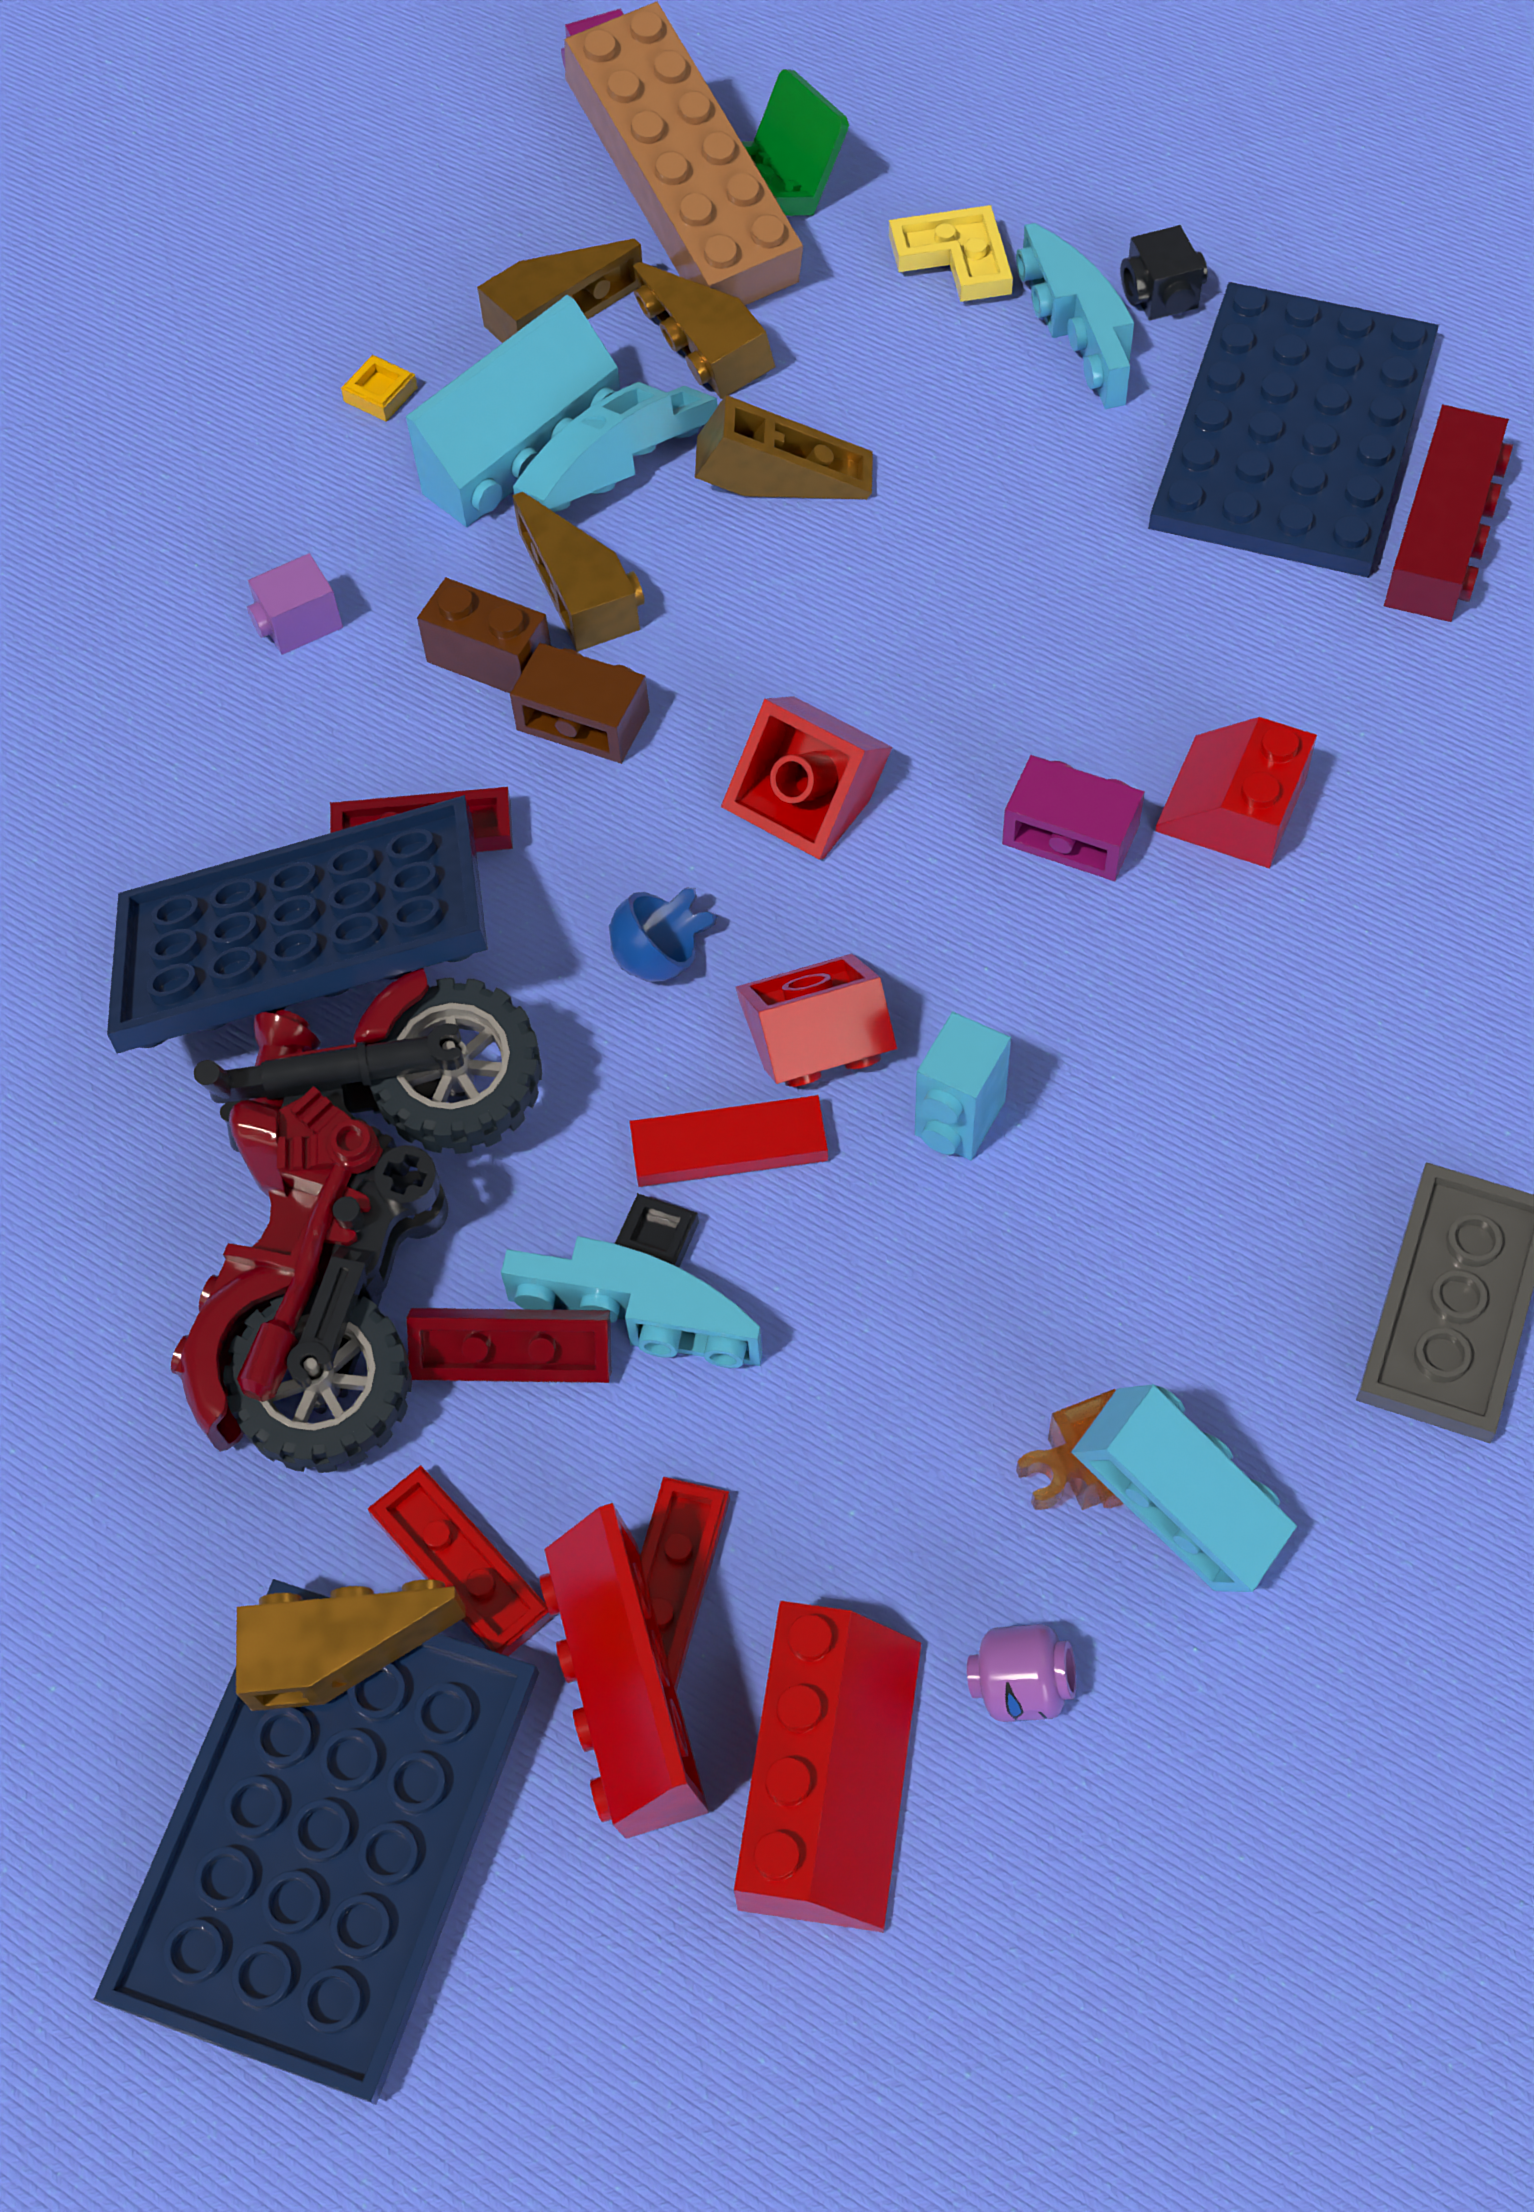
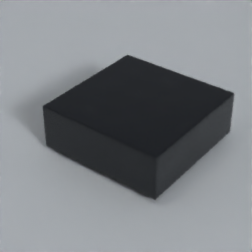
[615,1193,699,1267]

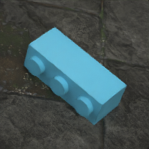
[1071,1384,1297,1592]

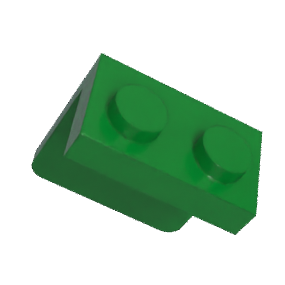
[741,69,849,216]

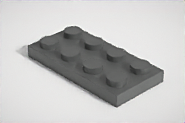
[1356,1162,1534,1443]

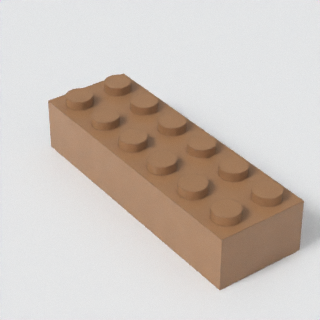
[564,1,803,305]

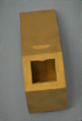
[633,261,775,399]
[236,1580,466,1711]

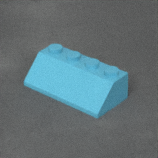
[406,295,620,527]

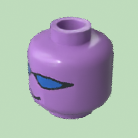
[967,1624,1076,1722]

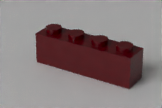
[1384,404,1513,622]

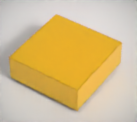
[341,355,418,422]

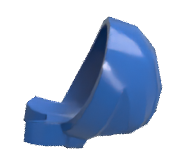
[609,887,718,982]

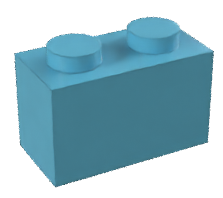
[915,1011,1011,1161]

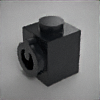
[1120,225,1208,321]

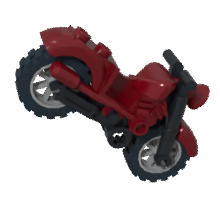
[171,968,542,1473]

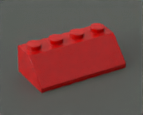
[539,1503,709,1839]
[734,1601,921,1933]

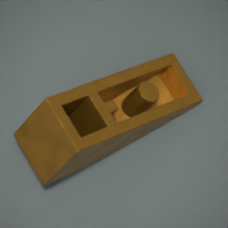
[477,238,643,343]
[695,395,873,500]
[512,492,644,652]

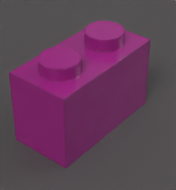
[1002,755,1145,881]

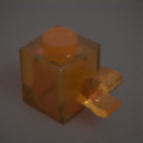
[1016,1389,1124,1510]

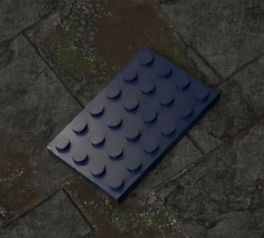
[1148,282,1439,578]
[107,795,488,1054]
[93,1579,539,2105]

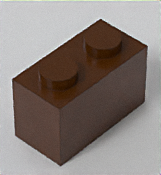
[417,577,551,693]
[510,642,650,764]

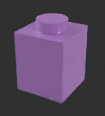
[247,553,343,655]

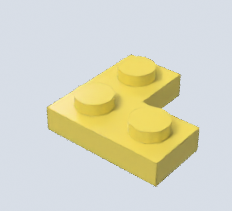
[889,205,1013,302]

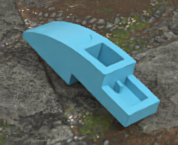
[1016,223,1134,409]
[513,382,718,512]
[501,1236,762,1368]

